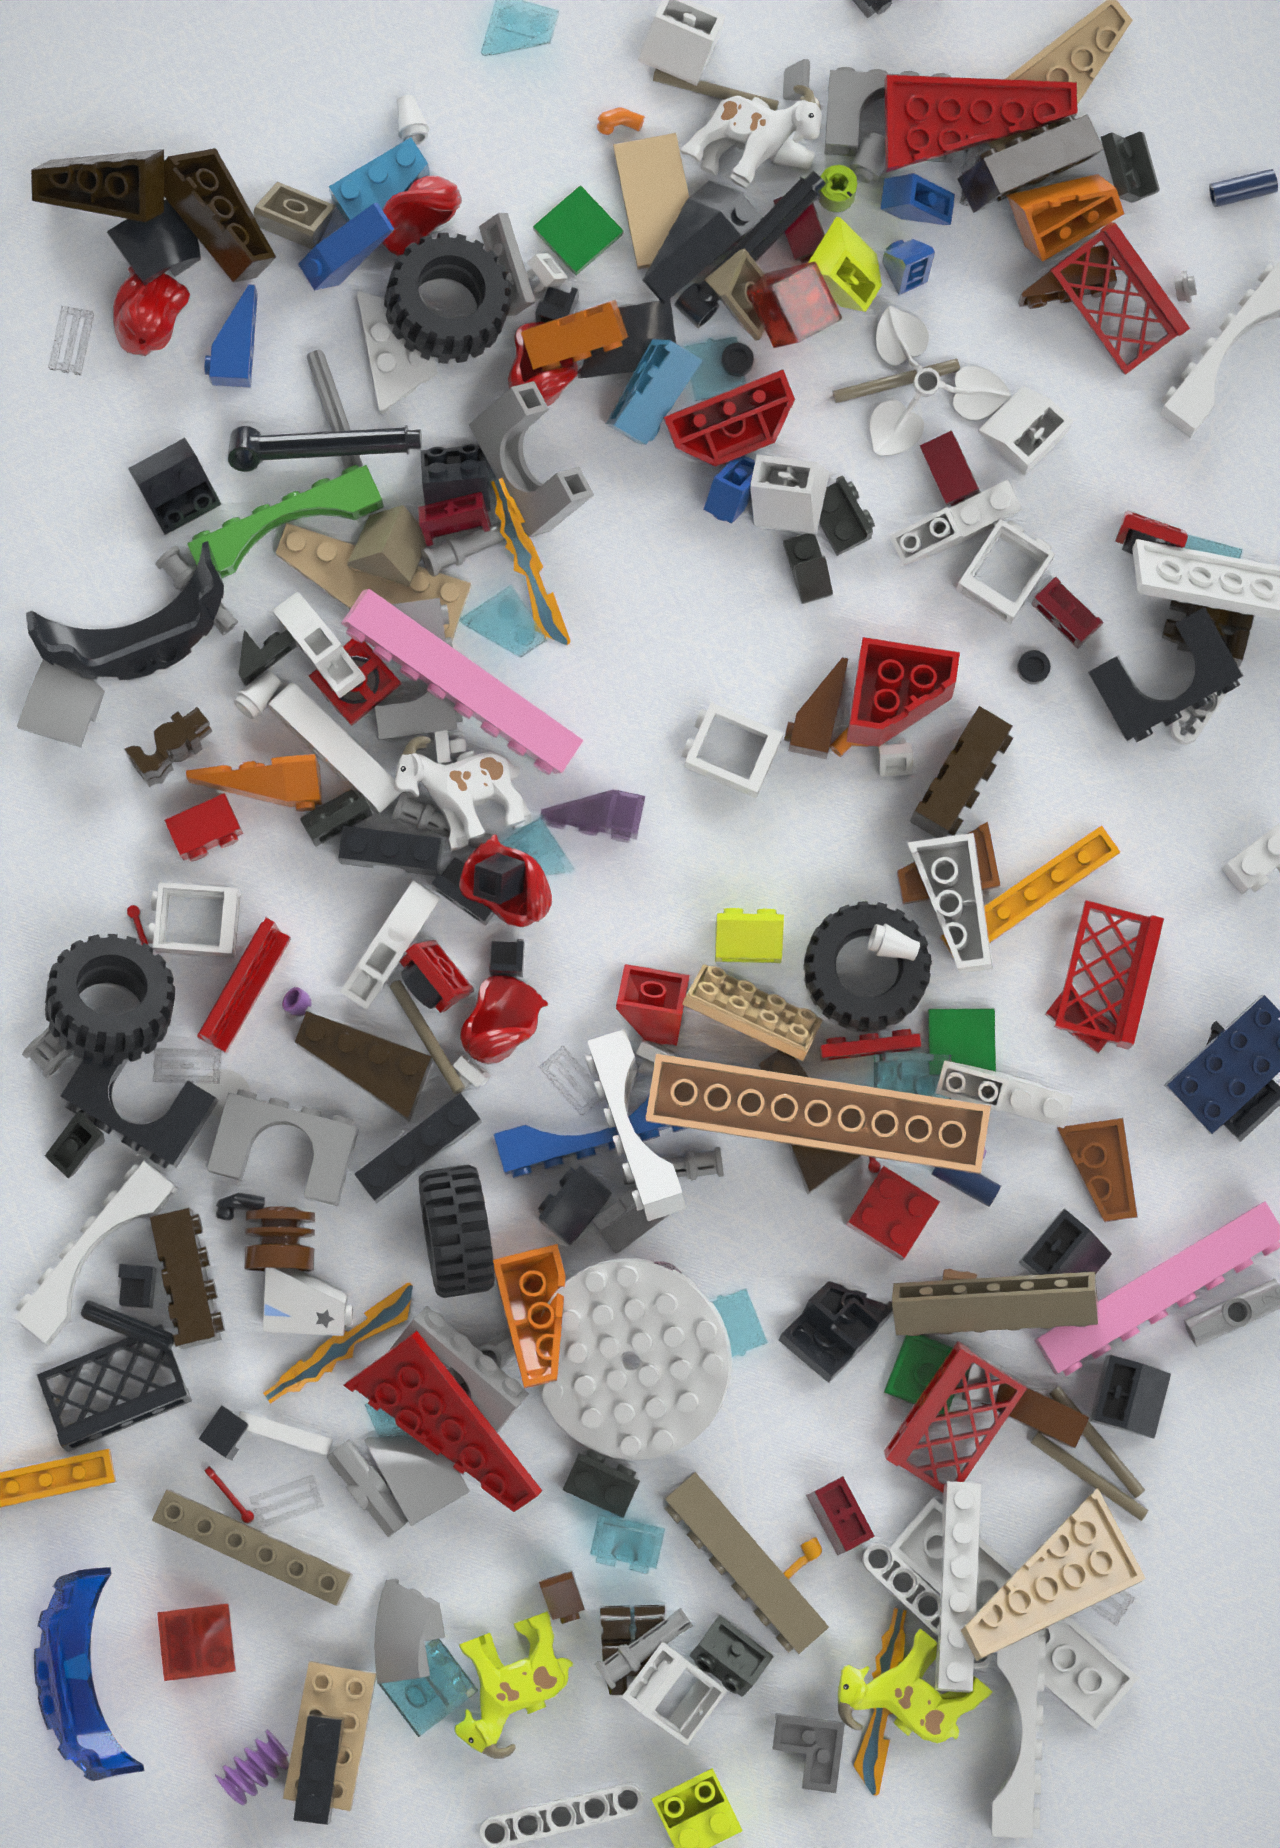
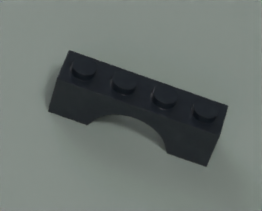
[354,1093,482,1204]

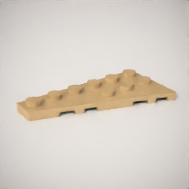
[987,0,1133,186]
[276,523,471,641]
[961,1488,1146,1661]

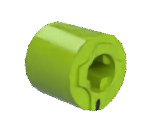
[818,165,858,213]

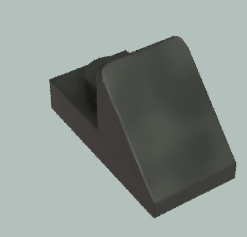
[783,534,833,604]
[239,629,297,686]
[45,1111,105,1179]

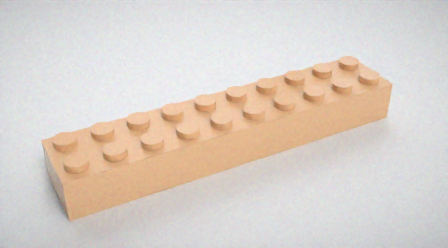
[646,1054,991,1174]

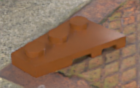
[897,822,1001,905]
[1057,1118,1138,1222]

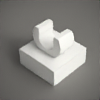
[526,253,568,293]
[435,730,467,765]
[879,738,913,777]
[636,1039,675,1077]
[453,1054,491,1093]

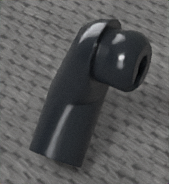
[216,1193,265,1221]

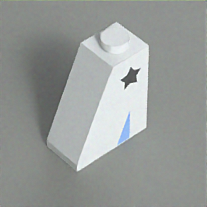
[263,1268,353,1336]

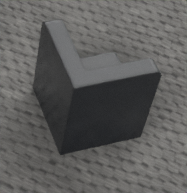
[535,287,579,323]
[473,853,525,904]
[489,939,525,977]
[118,1264,157,1309]
[199,1405,249,1461]

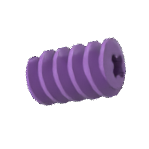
[214,1729,289,1805]

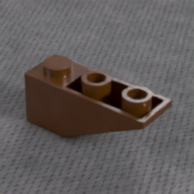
[1018,245,1117,309]

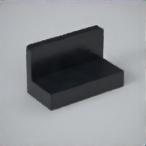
[431,857,494,926]

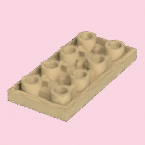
[613,133,689,270]
[682,964,823,1061]

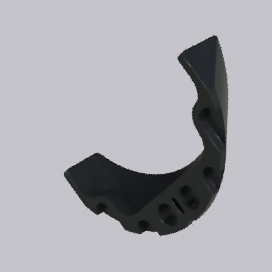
[26,541,224,680]

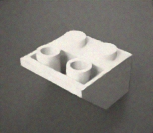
[638,0,726,86]
[978,385,1073,476]
[750,454,829,535]

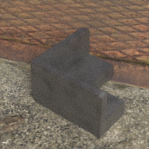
[592,1185,670,1253]
[772,1713,845,1793]

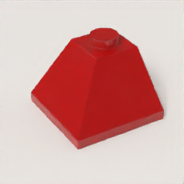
[616,964,690,1046]

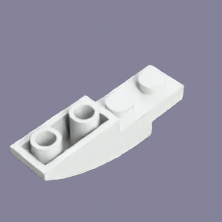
[890,479,1023,566]
[272,592,366,698]
[340,880,441,1010]
[935,1061,1073,1128]

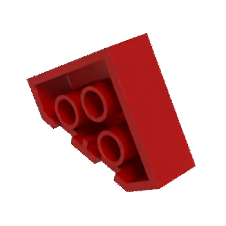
[846,637,960,747]

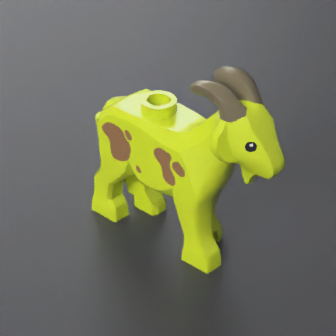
[454,1611,573,1759]
[838,1628,992,1743]

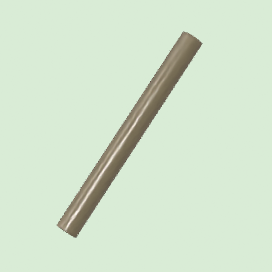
[653,69,779,111]
[832,358,960,403]
[390,980,465,1094]
[1049,1385,1145,1498]
[1030,1432,1149,1521]

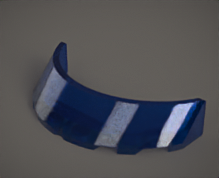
[34,1567,145,1781]

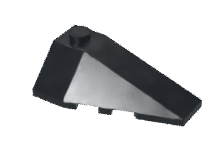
[642,180,763,305]

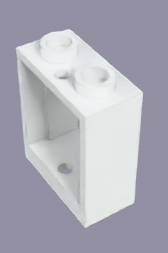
[956,519,1055,625]
[681,702,784,798]
[148,882,241,958]
[622,1641,728,1745]

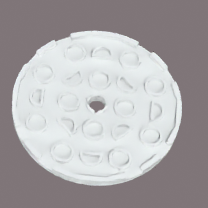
[537,1258,732,1460]

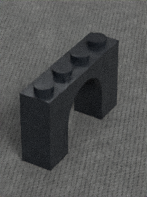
[1088,607,1243,743]
[60,1057,219,1169]

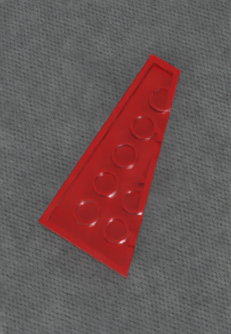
[885,75,1078,172]
[343,1331,542,1512]

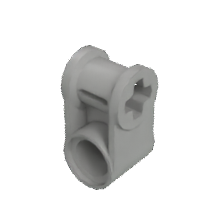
[22,1027,74,1078]

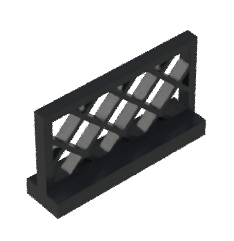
[37,1324,192,1452]

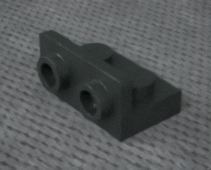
[1100,131,1160,203]
[819,475,875,556]
[300,789,373,847]
[562,1450,640,1518]
[689,1615,774,1697]

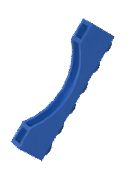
[494,1094,689,1178]

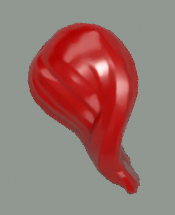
[382,175,462,256]
[113,267,190,356]
[508,322,578,406]
[459,834,552,927]
[460,975,548,1064]

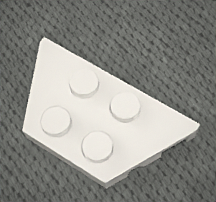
[357,292,438,414]

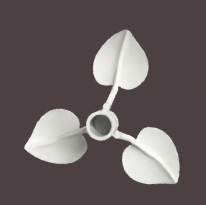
[869,306,1011,456]

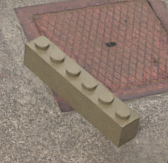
[892,1272,1098,1336]
[664,1472,829,1654]

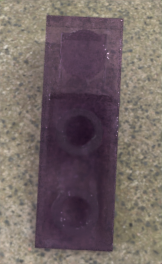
[541,789,646,843]

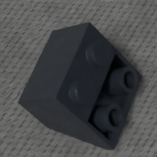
[128,438,222,535]
[420,444,491,511]
[538,1165,612,1247]
[1018,1208,1112,1275]
[1089,1355,1171,1439]

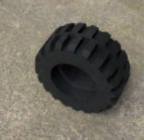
[384,232,512,364]
[803,901,932,1032]
[45,934,175,1065]
[418,1164,495,1298]

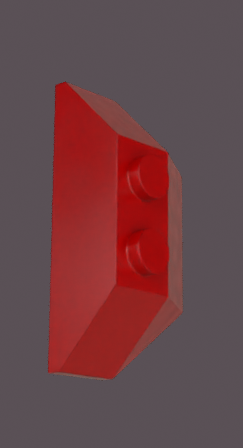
[663,369,795,467]

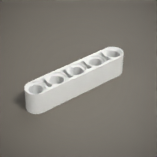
[268,682,402,814]
[861,1543,994,1669]
[479,1783,643,1848]

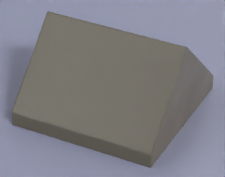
[253,181,336,249]
[705,249,779,341]
[348,505,427,586]

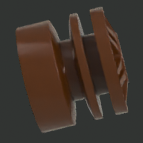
[244,1206,315,1272]

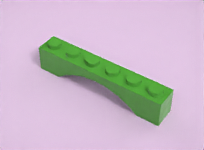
[187,465,384,578]

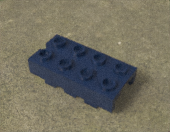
[1164,995,1280,1134]

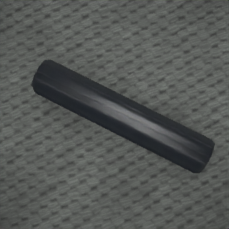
[81,1300,174,1352]

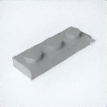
[479,213,535,316]

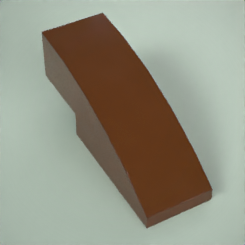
[980,1383,1090,1448]

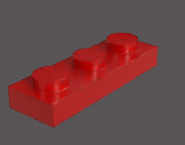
[819,1029,921,1062]

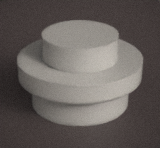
[1174,271,1197,303]

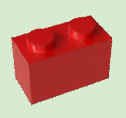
[164,793,243,862]

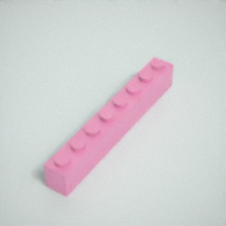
[341,589,584,775]
[1034,1201,1280,1376]

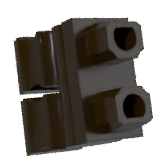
[1161,600,1255,667]
[124,707,213,787]
[600,1604,665,1695]

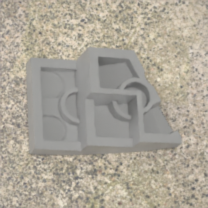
[17,659,105,747]
[364,1435,470,1526]
[374,1578,445,1684]

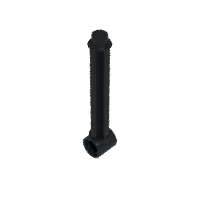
[674,171,826,328]
[228,425,422,472]

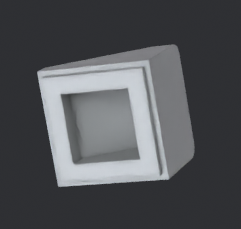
[783,59,810,101]
[962,1362,1002,1404]

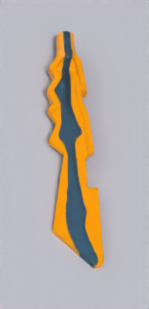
[491,478,571,645]
[263,1283,413,1404]
[853,1608,907,1796]

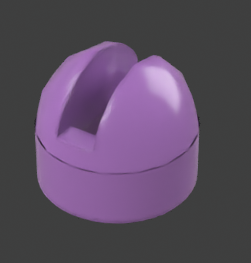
[282,987,312,1016]

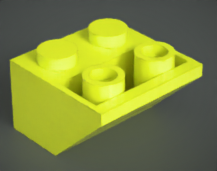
[804,217,882,312]
[715,908,784,963]
[651,1768,743,1848]

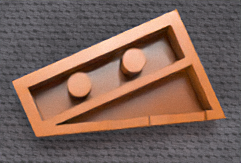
[1007,174,1125,262]
[521,299,628,372]

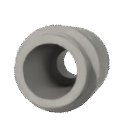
[850,133,886,183]

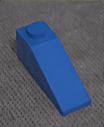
[298,203,394,291]
[882,239,935,295]
[204,284,258,388]

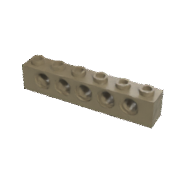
[152,1489,353,1606]

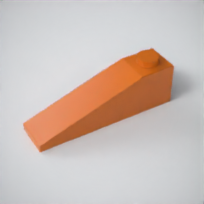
[186,754,323,812]
[493,1244,566,1389]

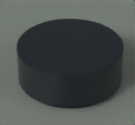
[721,342,754,377]
[1017,650,1051,685]

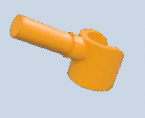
[783,1537,822,1579]

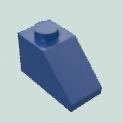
[881,173,955,225]
[703,455,755,524]

